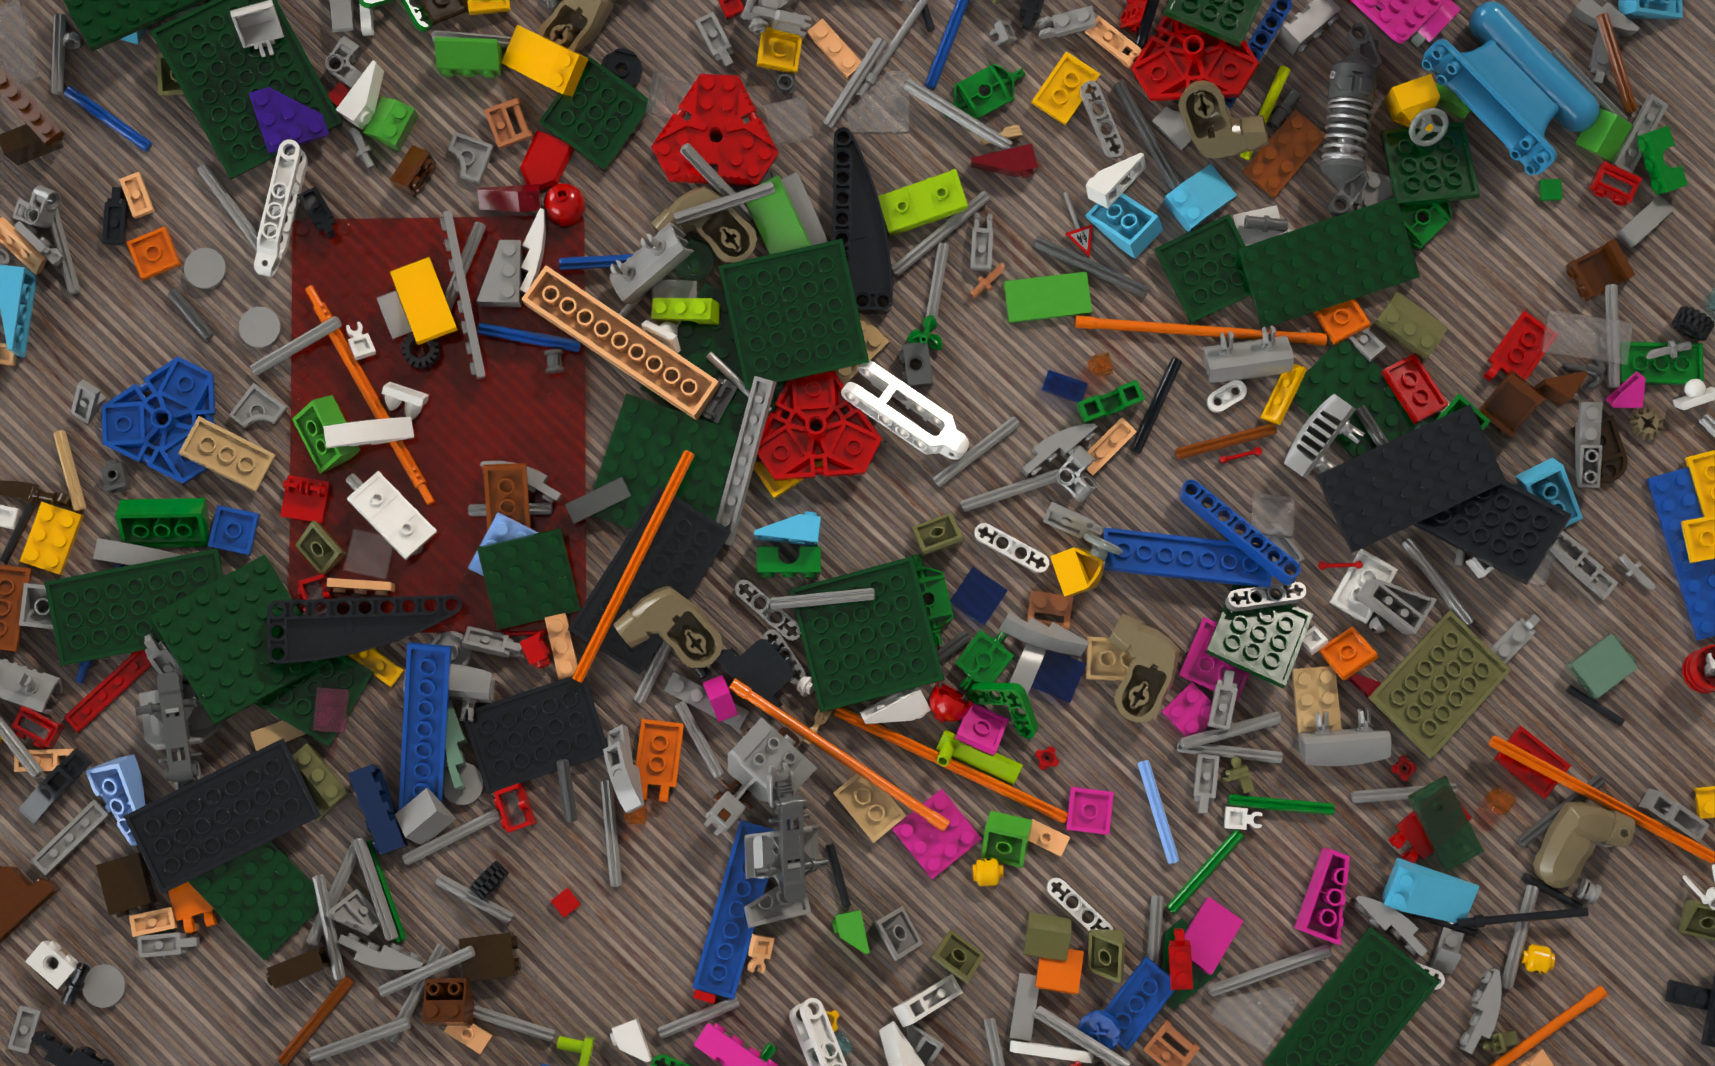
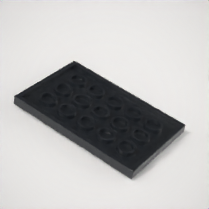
[1414,481,1571,585]
[465,676,608,794]

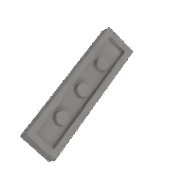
[1612,94,1668,173]
[664,672,749,730]
[31,799,110,876]

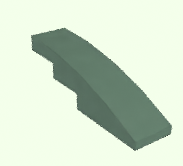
[445,700,468,792]

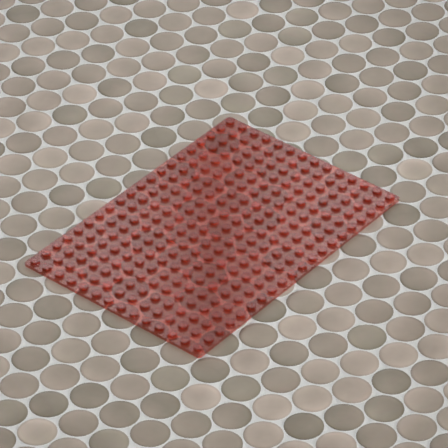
[289,216,586,633]

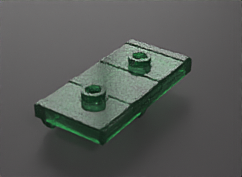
[1408,776,1484,871]

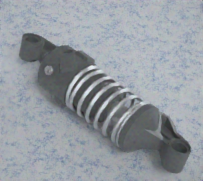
[1320,22,1382,217]

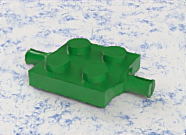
[954,630,1014,691]

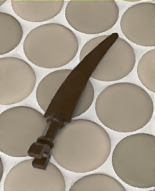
[0,480,72,508]

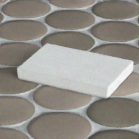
[1329,549,1398,624]

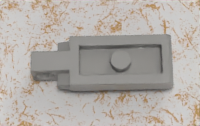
[695,12,734,70]
[1588,29,1619,87]
[14,221,65,267]
[1043,502,1103,539]
[1490,614,1540,664]
[462,626,523,658]
[144,633,187,681]
[1207,670,1238,731]
[1193,753,1220,814]
[137,932,200,958]

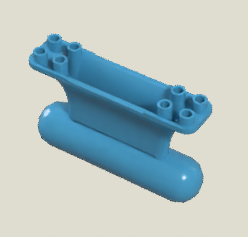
[1422,1,1600,176]

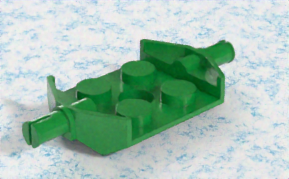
[943,64,1026,120]
[1401,202,1453,251]
[913,554,954,646]

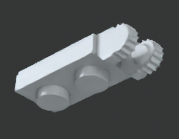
[1036,6,1097,39]
[970,213,993,271]

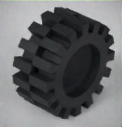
[1672,306,1715,341]
[401,332,441,370]
[470,861,509,900]

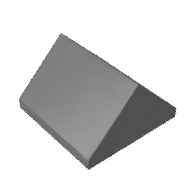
[19,583,53,629]
[395,787,456,845]
[874,906,923,961]

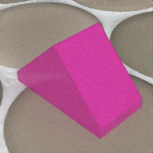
[1604,371,1646,408]
[703,675,738,723]

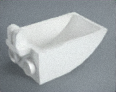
[230,0,284,57]

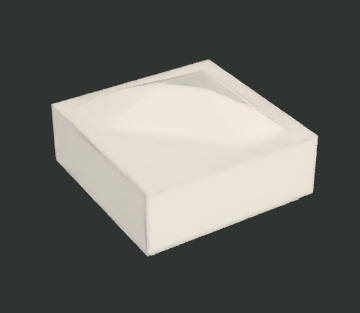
[1302,626,1329,655]

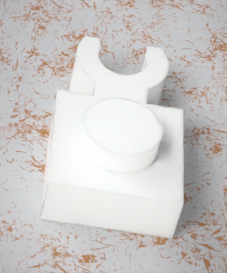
[346,322,376,361]
[1224,807,1262,830]

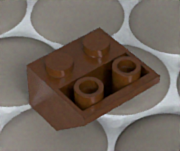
[390,145,436,198]
[422,978,474,1026]

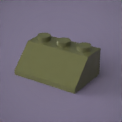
[1372,291,1448,361]
[293,743,352,821]

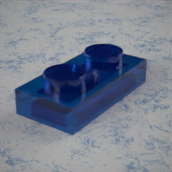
[1041,370,1088,403]

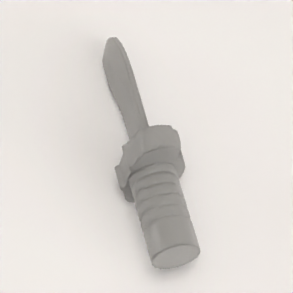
[350,128,375,169]
[1646,340,1692,359]
[1618,553,1655,589]

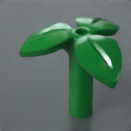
[907,315,943,350]

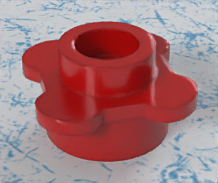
[1035,746,1059,770]
[1391,756,1417,781]

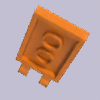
[635,719,684,803]
[168,882,218,934]

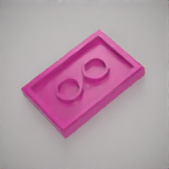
[1184,897,1243,975]

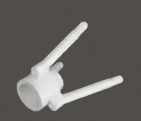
[1683,864,1715,910]

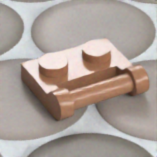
[484,98,534,150]
[1027,590,1073,631]
[1142,1019,1200,1066]

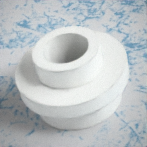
[797,676,815,697]

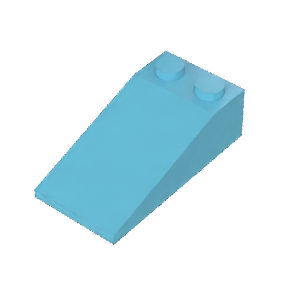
[0,265,37,358]
[1382,858,1479,923]

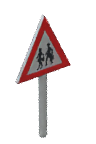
[1063,192,1093,258]

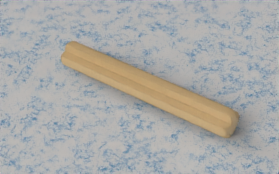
[53,430,86,511]

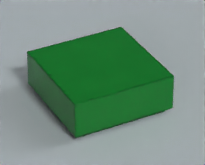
[1539,179,1563,202]

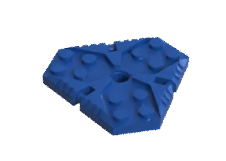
[101,356,216,484]

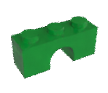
[1637,125,1688,195]
[1076,380,1145,424]
[757,547,821,578]

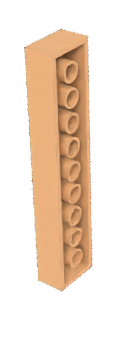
[521,266,721,421]

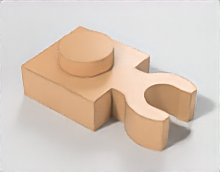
[747,934,775,974]

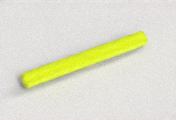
[1240,65,1290,160]

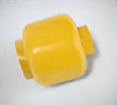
[972,858,1004,887]
[1521,944,1555,974]

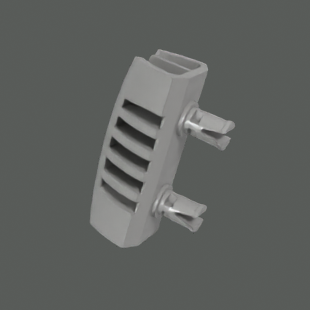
[609,222,694,304]
[1203,325,1294,383]
[1284,394,1365,478]
[0,659,62,714]
[403,664,495,722]
[1298,708,1391,766]

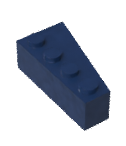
[348,764,409,855]

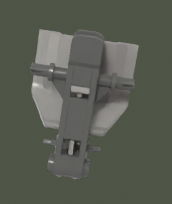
[135,672,220,790]
[744,762,828,902]

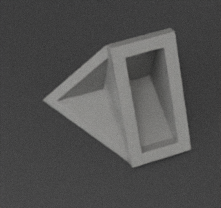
[906,1024,944,1066]

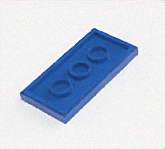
[1103,956,1175,1052]

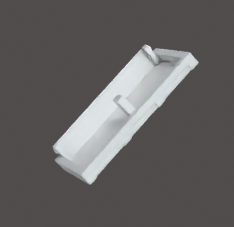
[347,471,437,560]

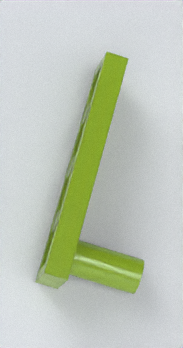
[936,729,1023,785]
[556,1036,595,1066]

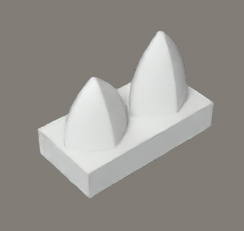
[381,382,429,420]

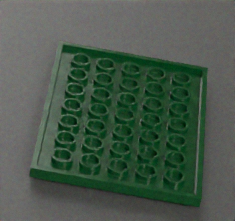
[150,0,343,180]

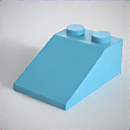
[1618,0,1683,19]
[1163,164,1237,233]
[1085,193,1163,259]
[1515,457,1583,527]
[754,511,821,547]

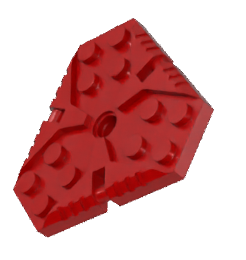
[1131,15,1259,101]
[651,74,779,186]
[757,371,882,481]

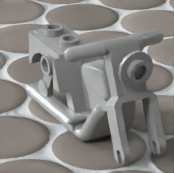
[740,0,812,37]

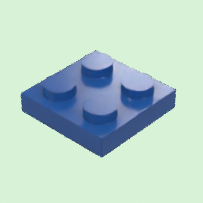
[208,505,260,556]

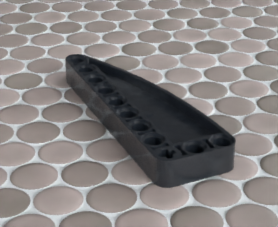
[833,127,893,314]
[267,595,462,664]

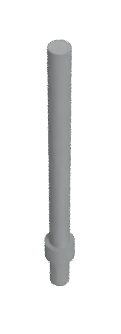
[856,0,929,98]

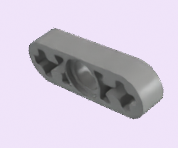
[763,630,806,684]

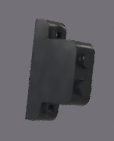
[716,639,796,721]

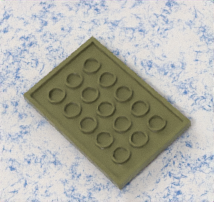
[1368,610,1511,758]

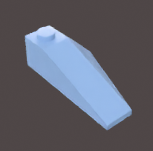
[85,754,146,846]

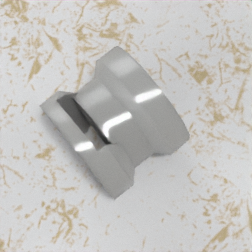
[1576,878,1602,905]

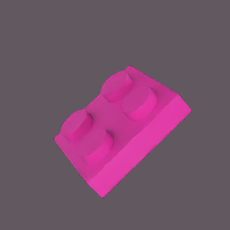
[1161,682,1212,737]
[955,703,1009,756]
[1066,787,1114,835]

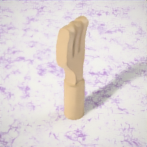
[981,125,1023,145]
[803,709,833,745]

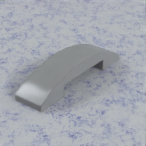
[93,538,181,566]

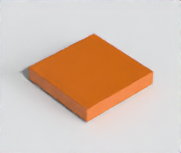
[126,226,182,281]
[1313,299,1371,345]
[1319,626,1379,681]
[1035,949,1084,995]

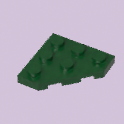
[1161,918,1223,1010]

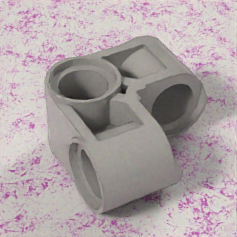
[325,36,363,90]
[12,185,61,228]
[1056,446,1098,502]

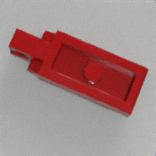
[1168,928,1193,990]

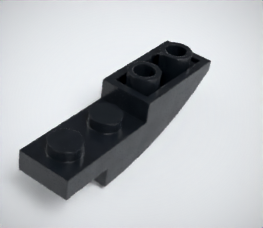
[18,748,93,824]
[31,1030,115,1066]

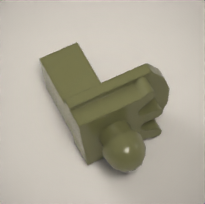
[1222,756,1254,794]
[1480,1030,1519,1054]

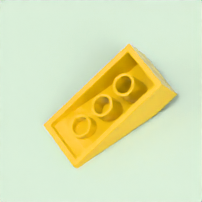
[501,25,589,97]

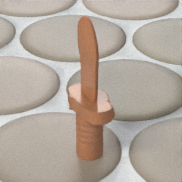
[969,263,1005,299]

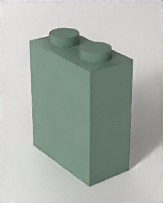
[1566,634,1638,699]

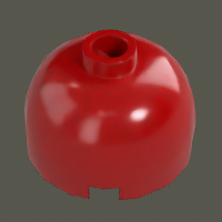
[544,183,586,226]
[929,683,972,723]

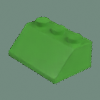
[434,37,503,78]
[292,395,361,474]

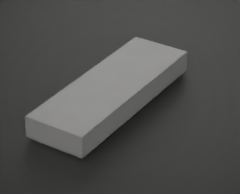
[1009,972,1039,1041]

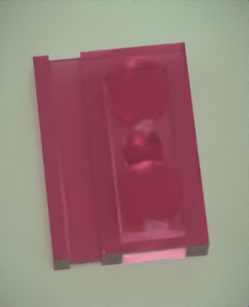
[313,687,349,733]

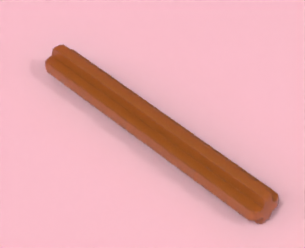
[1596,13,1637,113]
[1175,423,1277,460]
[277,976,354,1066]

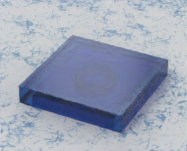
[950,567,1008,625]
[1031,650,1086,703]

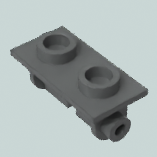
[701,377,738,424]

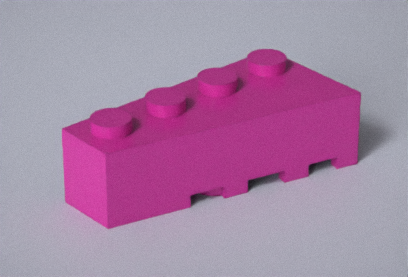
[1294,847,1350,946]
[694,1022,779,1066]

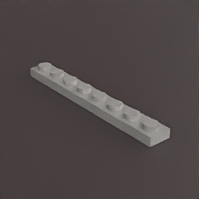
[440,210,485,380]
[716,376,776,545]

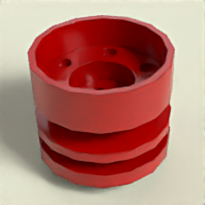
[1682,645,1715,694]

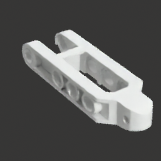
[254,140,308,277]
[841,360,969,460]
[789,998,847,1066]

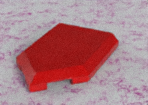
[520,131,575,190]

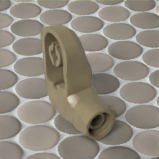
[537,0,614,53]
[1178,80,1269,159]
[651,186,757,262]
[613,586,723,668]
[1108,613,1180,722]
[1533,802,1635,888]

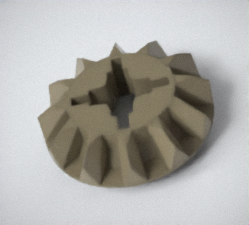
[1630,407,1664,441]

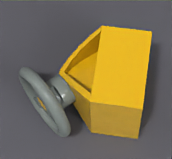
[1384,74,1449,146]
[1050,533,1123,597]

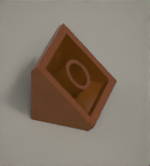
[1534,371,1587,406]

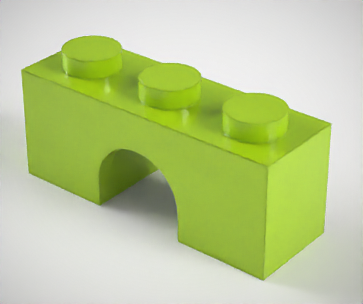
[651,298,721,325]

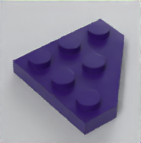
[249,87,330,154]

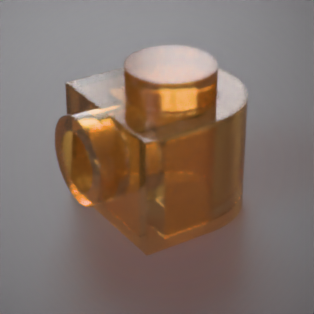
[1087,352,1113,377]
[1485,788,1517,815]
[624,803,647,825]

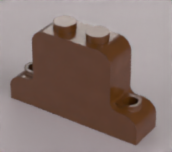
[0,866,61,944]

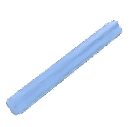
[1138,760,1179,864]

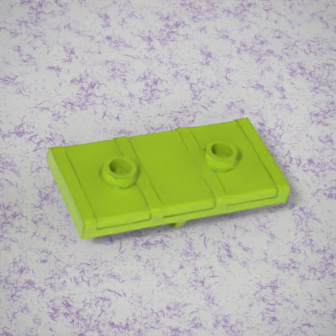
[878,169,969,236]

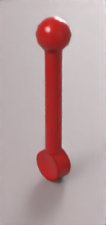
[1219,447,1262,464]
[1318,561,1363,570]
[503,629,548,638]

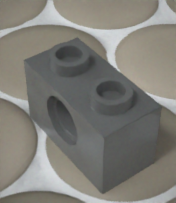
[899,341,933,389]

